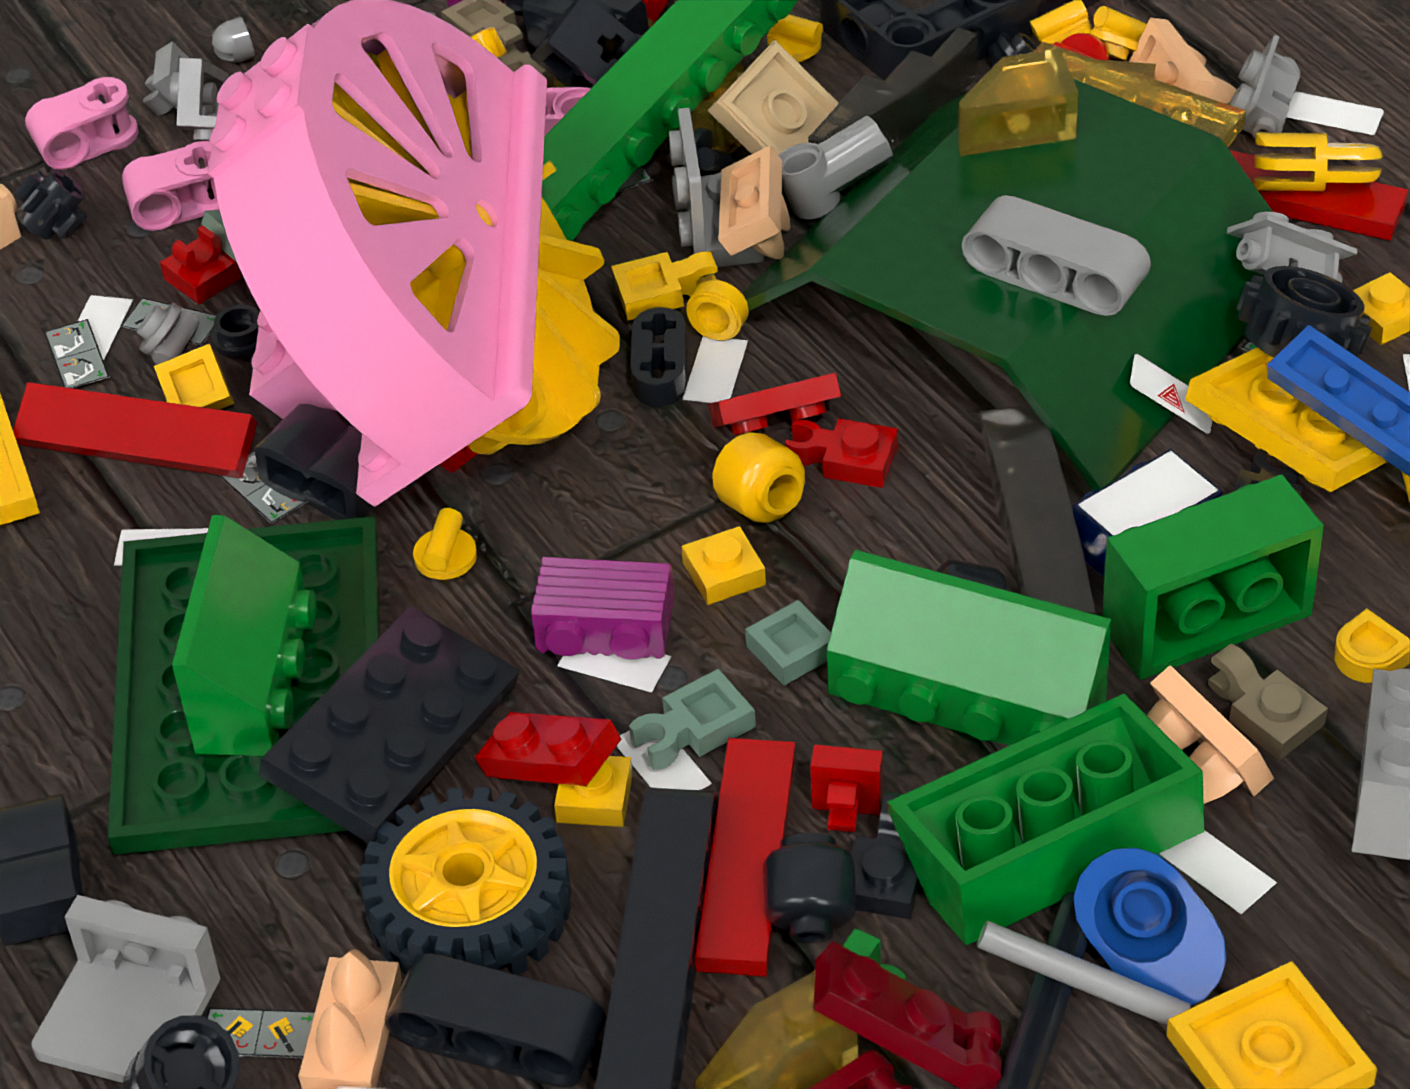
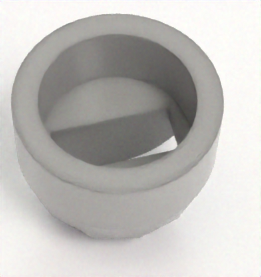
[212,17,255,63]

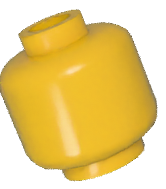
[712,432,805,523]

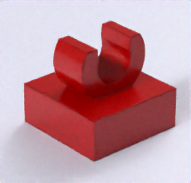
[160,225,243,305]
[810,744,883,832]

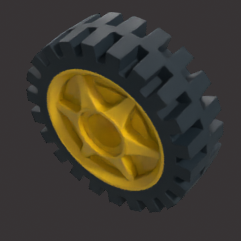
[360,787,571,975]

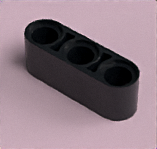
[385,953,607,1088]

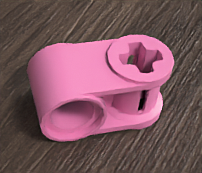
[25,77,139,170]
[122,141,219,231]

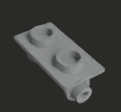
[1226,35,1300,141]
[1227,212,1357,283]

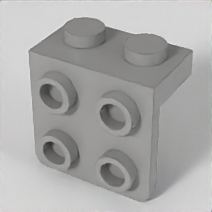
[170,58,229,141]
[32,895,221,1083]

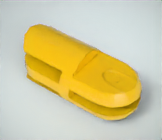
[1253,133,1383,191]

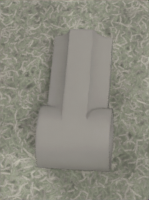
[779,115,893,220]

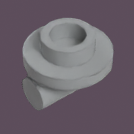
[136,302,199,365]

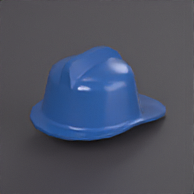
[1074,847,1227,1006]

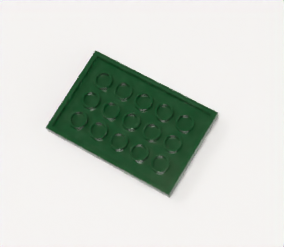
[108,516,381,855]

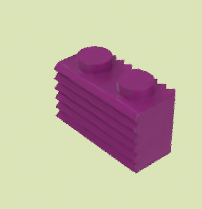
[531,557,674,660]

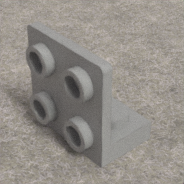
[669,108,764,267]

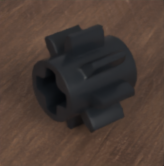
[14,169,87,240]

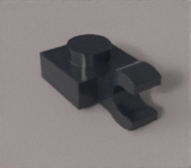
[851,791,920,920]

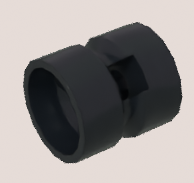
[123,1015,239,1089]

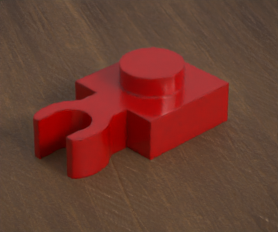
[785,418,898,488]

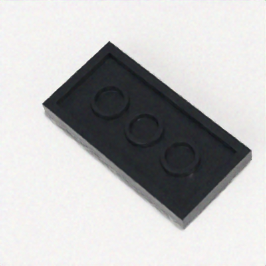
[258,606,520,843]

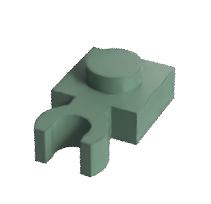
[629,669,756,770]

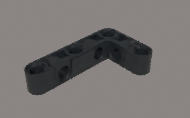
[820,0,1099,91]

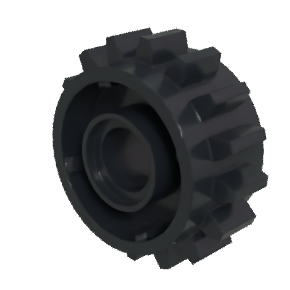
[1236,266,1372,357]

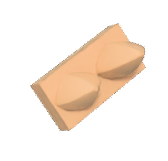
[1128,18,1237,127]
[718,145,790,259]
[1147,665,1274,804]
[298,949,402,1089]

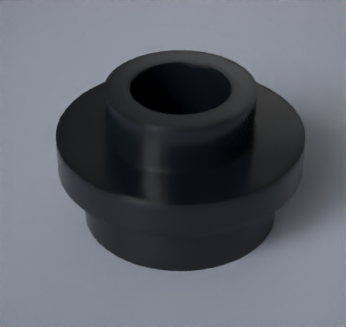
[211,305,260,358]

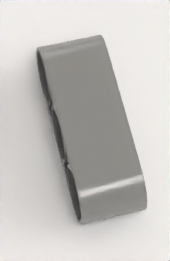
[961,195,1151,316]

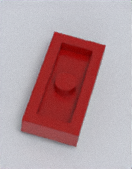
[708,373,841,435]
[474,712,622,786]

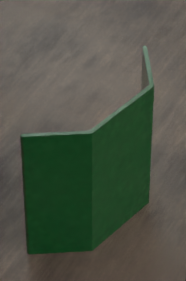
[742,60,1290,494]

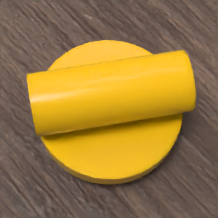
[1030,0,1093,52]
[1089,6,1147,62]
[767,14,823,63]
[413,508,477,580]

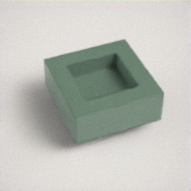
[745,600,831,685]

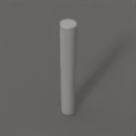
[976,920,1190,1025]

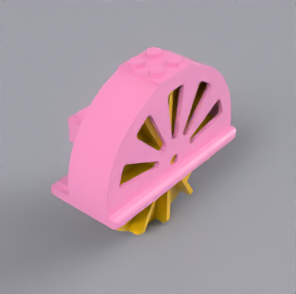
[207,0,620,507]

